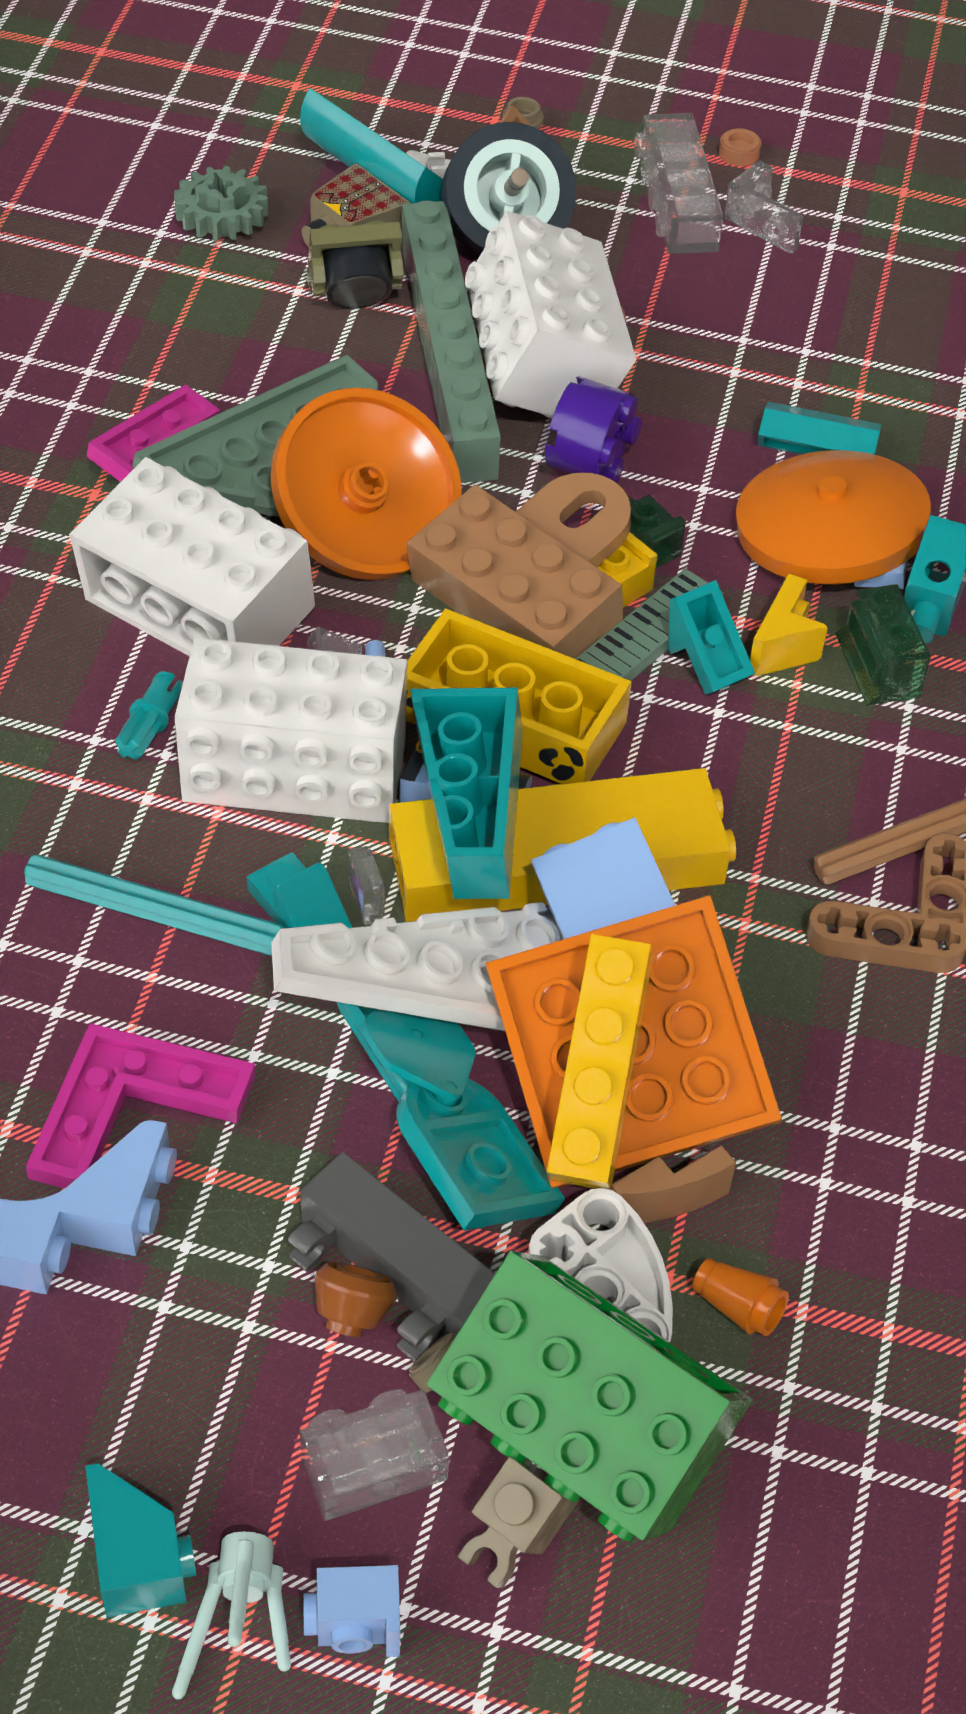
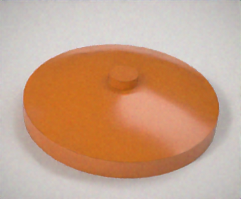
[270,388,462,580]
[736,450,931,584]

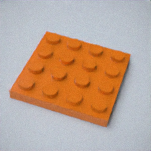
[486,895,782,1189]

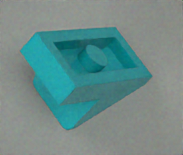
[668,580,755,695]
[246,852,352,929]

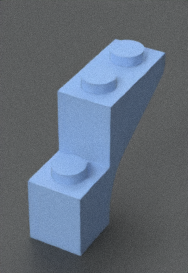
[0,1120,177,1295]

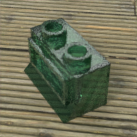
[835,584,931,706]

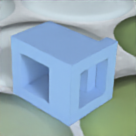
[304,1565,400,1657]

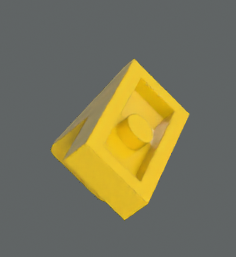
[750,574,828,676]

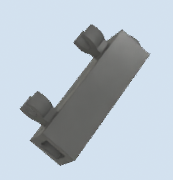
[288,1152,495,1362]

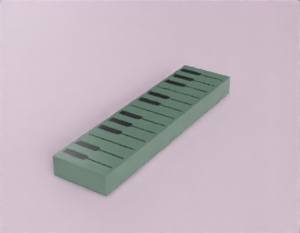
[575,568,723,681]

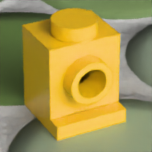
[597,532,657,608]

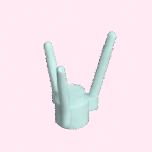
[172,1531,291,1700]

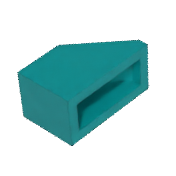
[85,1463,196,1618]

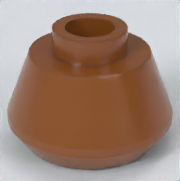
[315,1262,398,1337]

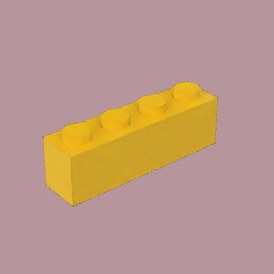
[547,934,653,1190]

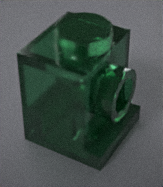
[628,494,686,568]

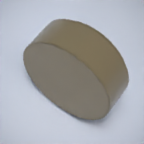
[409,1333,457,1393]

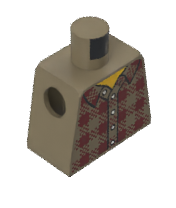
[302,163,410,247]

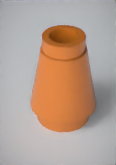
[692,1258,789,1336]

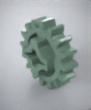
[174,166,269,241]

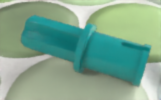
[115,671,183,760]

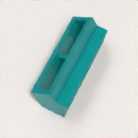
[758,402,882,455]

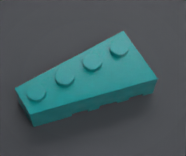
[410,687,523,899]

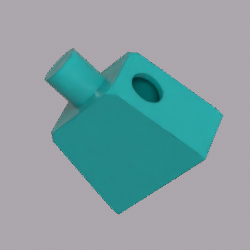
[899,515,966,644]

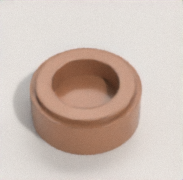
[719,128,762,166]

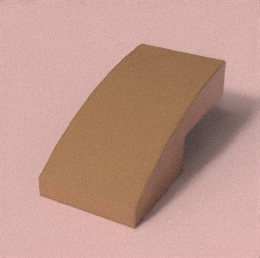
[610,1145,736,1223]

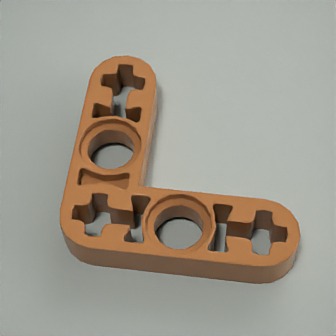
[806,834,966,973]

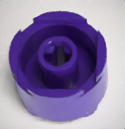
[545,376,642,483]

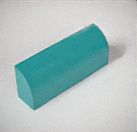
[300,88,443,203]

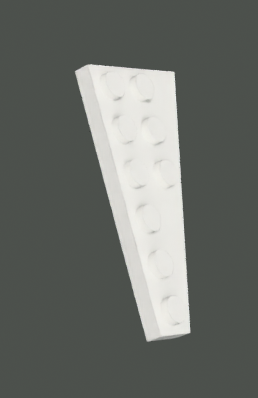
[271,902,563,1031]

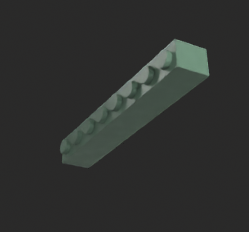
[401,201,501,483]

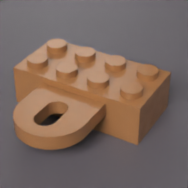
[406,473,631,659]

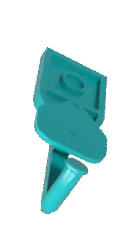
[337,1002,565,1231]

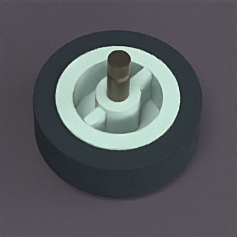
[441,122,576,257]

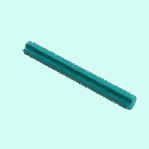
[24,854,285,956]

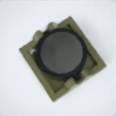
[307,221,404,309]

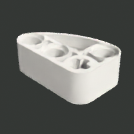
[528,1188,673,1342]

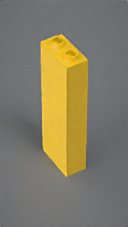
[389,768,736,922]

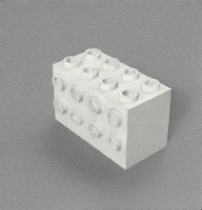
[465,210,636,418]
[69,457,315,656]
[175,637,407,823]

